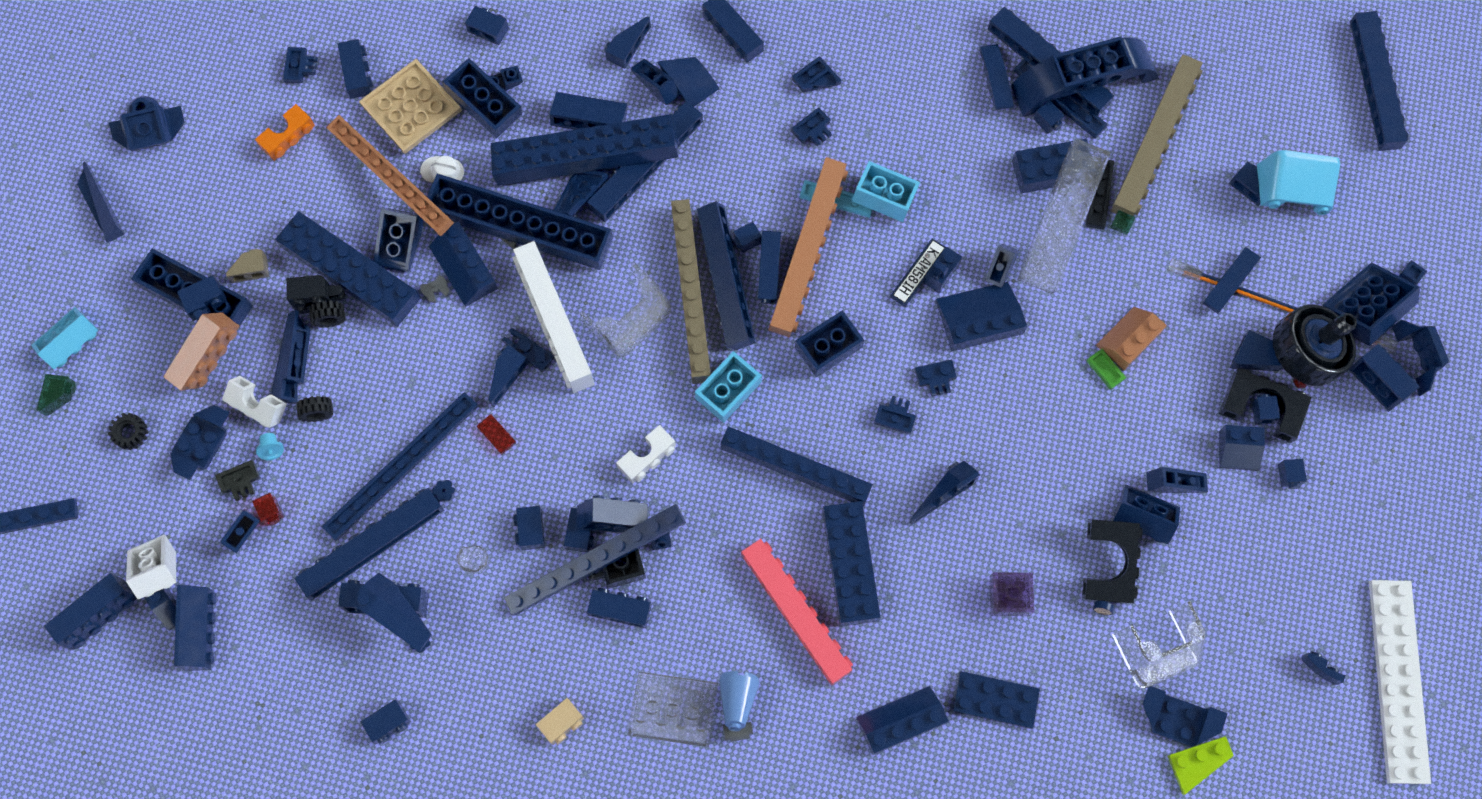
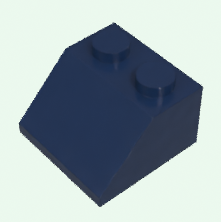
[1219,425,1265,471]

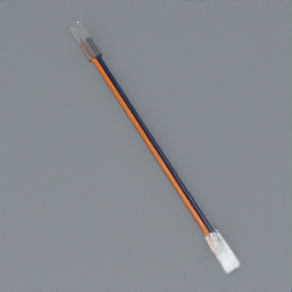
[1167,258,1398,354]

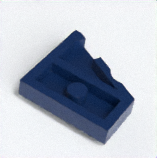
[792,56,842,92]

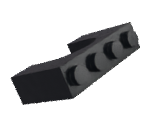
[1218,368,1312,443]
[1082,519,1142,604]

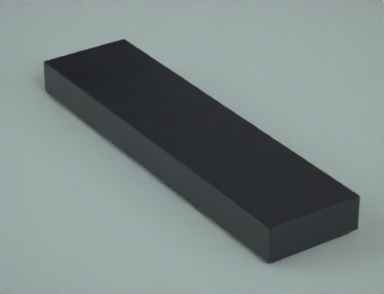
[1085,157,1114,230]

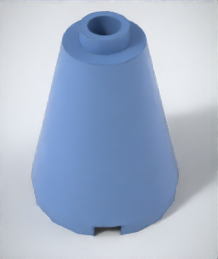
[719,671,760,731]

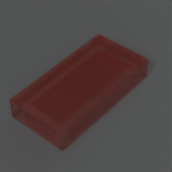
[476,414,516,455]

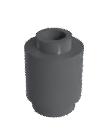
[723,722,753,742]

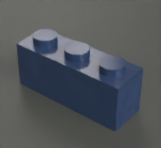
[337,39,373,99]
[587,588,652,628]

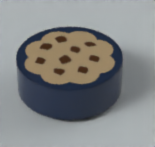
[1093,601,1114,615]

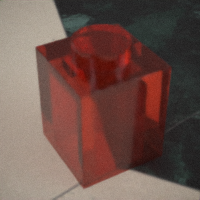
[252,493,284,526]

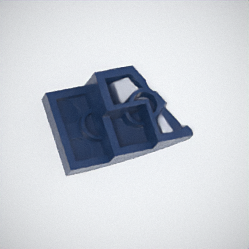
[657,57,719,107]

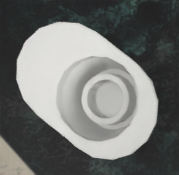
[420,156,464,183]

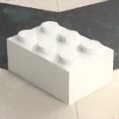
[126,534,176,599]

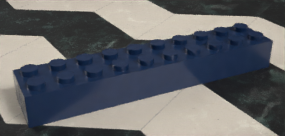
[491,114,678,186]
[427,173,613,270]

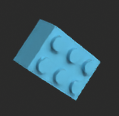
[852,161,920,222]
[695,351,762,423]

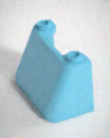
[1257,150,1340,215]

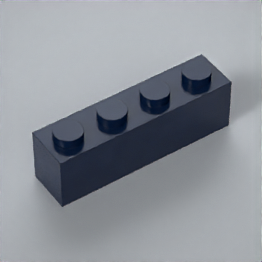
[702,0,764,63]

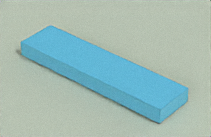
[799,180,872,218]

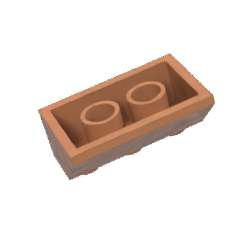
[1096,307,1167,371]

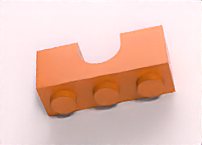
[255,104,315,161]

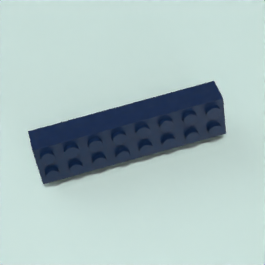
[275,211,421,327]

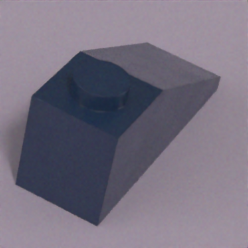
[604,16,651,69]
[631,59,680,105]
[489,345,529,407]
[1146,467,1208,493]

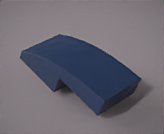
[489,65,523,91]
[1301,651,1346,685]

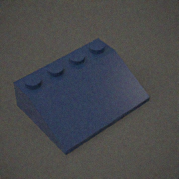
[1322,262,1420,346]
[936,282,1027,352]

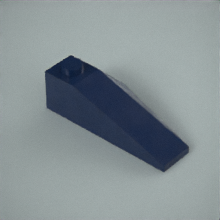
[909,461,980,525]
[350,573,432,652]

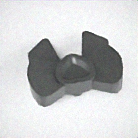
[420,275,450,303]

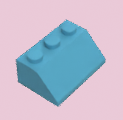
[31,307,98,370]

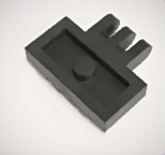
[215,460,260,502]

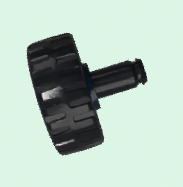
[1272,304,1357,386]

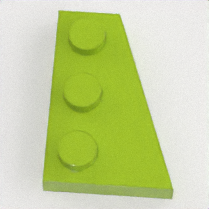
[1168,736,1234,795]

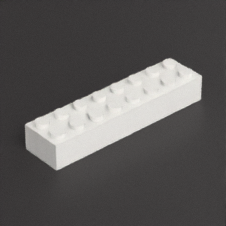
[512,241,595,393]

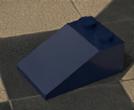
[373,208,424,272]

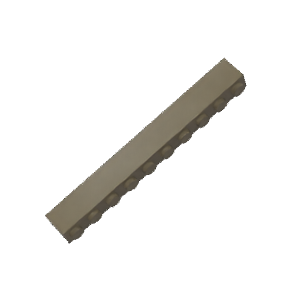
[1111,54,1203,220]
[671,199,711,384]

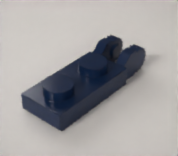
[501,328,554,373]

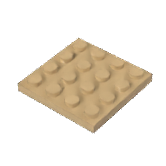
[359,59,462,154]

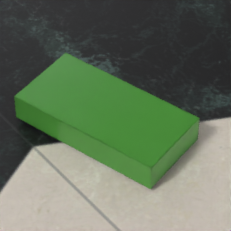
[1086,349,1126,390]

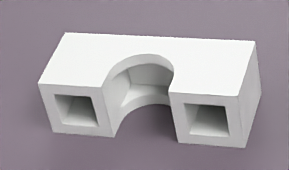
[222,376,287,428]
[616,425,676,484]

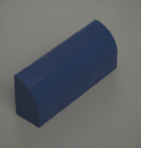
[550,92,627,130]

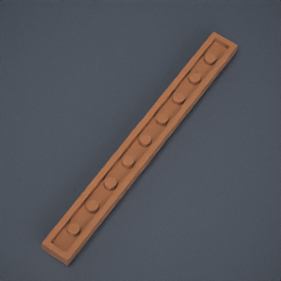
[326,115,454,236]

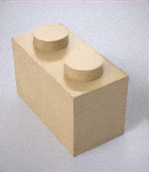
[535,698,584,745]

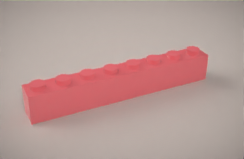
[741,539,853,686]

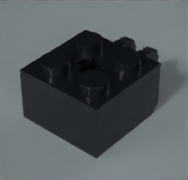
[286,275,346,314]
[588,549,646,589]

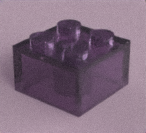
[989,572,1035,616]

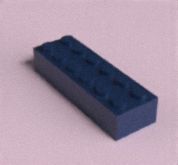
[131,248,253,326]
[822,501,881,627]

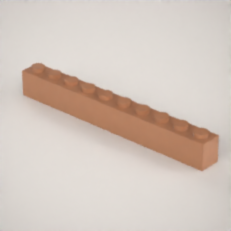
[768,157,848,337]

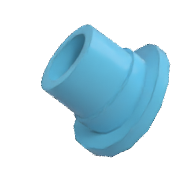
[256,433,284,460]

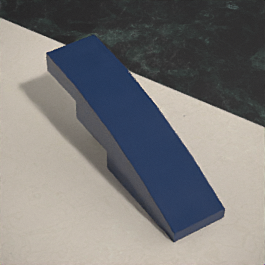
[980,44,1014,110]

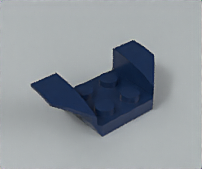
[109,106,185,152]
[1392,320,1449,396]
[170,405,230,480]
[1142,685,1228,747]

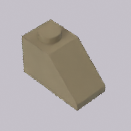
[226,249,269,283]

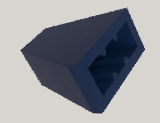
[1229,330,1283,371]

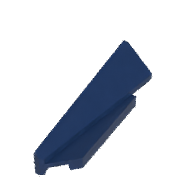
[77,161,124,243]
[271,310,311,404]

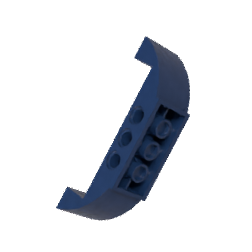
[1011,36,1159,117]

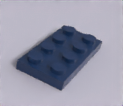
[952,671,1040,729]

